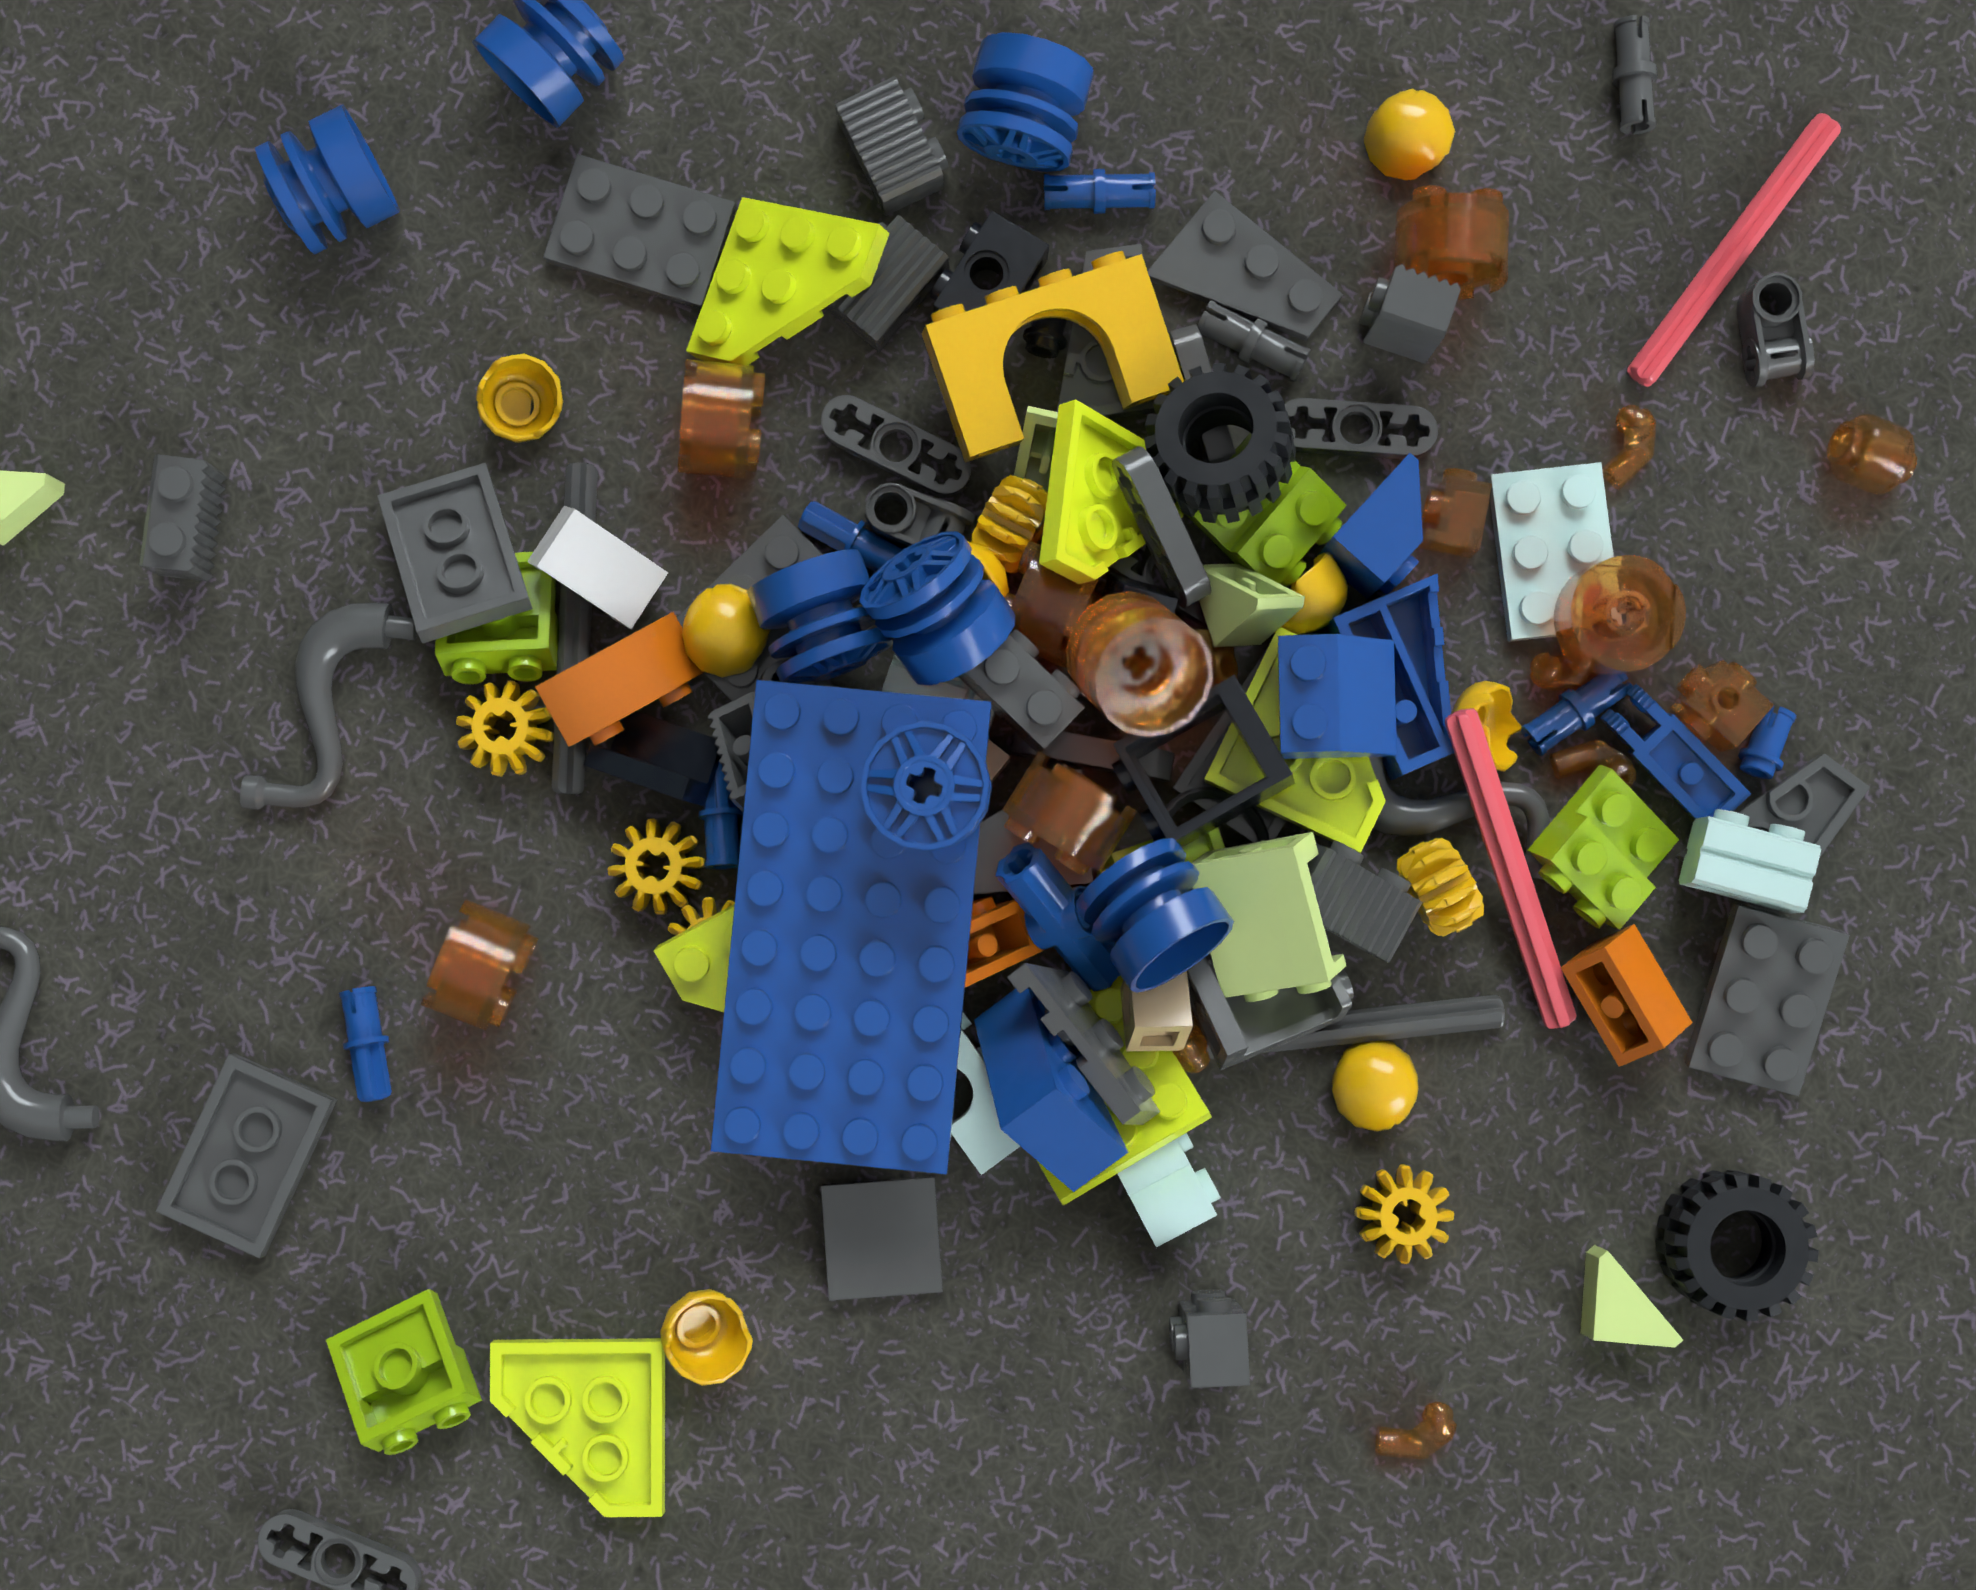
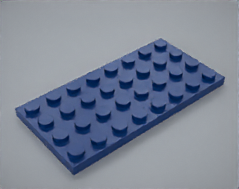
[711,680,992,1174]

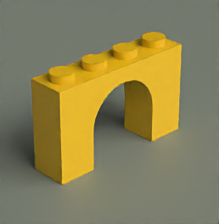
[922,251,1184,463]

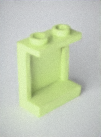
[1192,832,1346,1002]

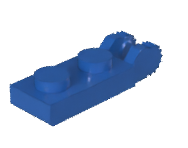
[1600,684,1751,820]

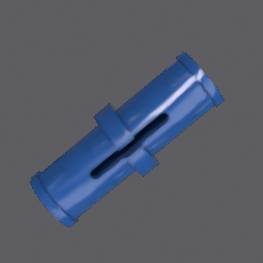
[1044,169,1156,214]
[1521,663,1633,756]

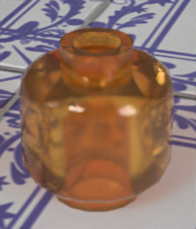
[1827,414,1917,495]

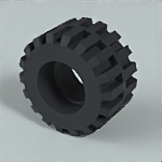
[1144,363,1296,523]
[1655,1169,1819,1321]

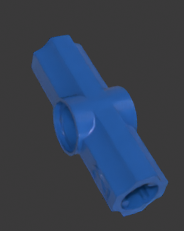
[995,842,1120,991]

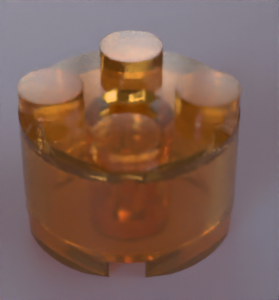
[1394,185,1509,300]
[677,359,765,479]
[1005,541,1111,669]
[1554,555,1686,675]
[1002,750,1138,875]
[421,899,539,1031]

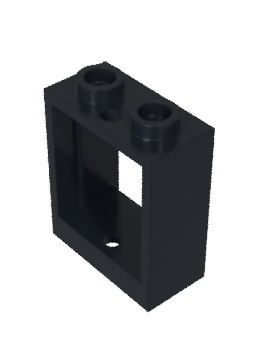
[1111,675,1295,847]

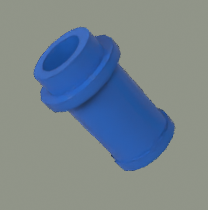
[1738,704,1796,779]

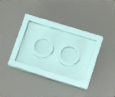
[1487,462,1623,642]

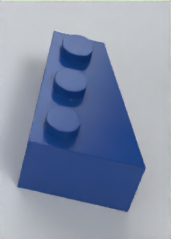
[1323,573,1454,780]
[974,989,1129,1192]

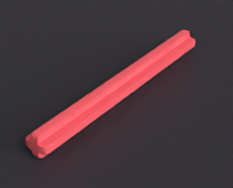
[1627,113,1841,387]
[1445,708,1577,1029]

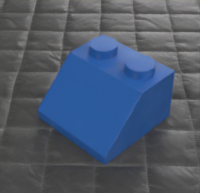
[1318,453,1423,599]
[1278,634,1397,759]

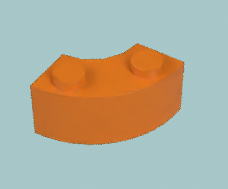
[535,612,704,747]

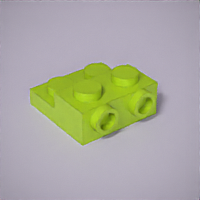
[1185,433,1347,587]
[435,552,559,684]
[1527,765,1679,930]
[326,1289,482,1455]

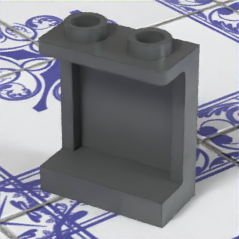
[1187,931,1354,1071]

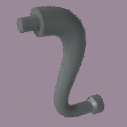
[240,602,418,810]
[1369,757,1550,879]
[0,926,100,1141]

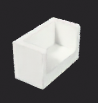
[528,506,668,629]

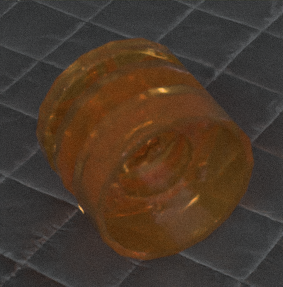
[1066,591,1213,737]

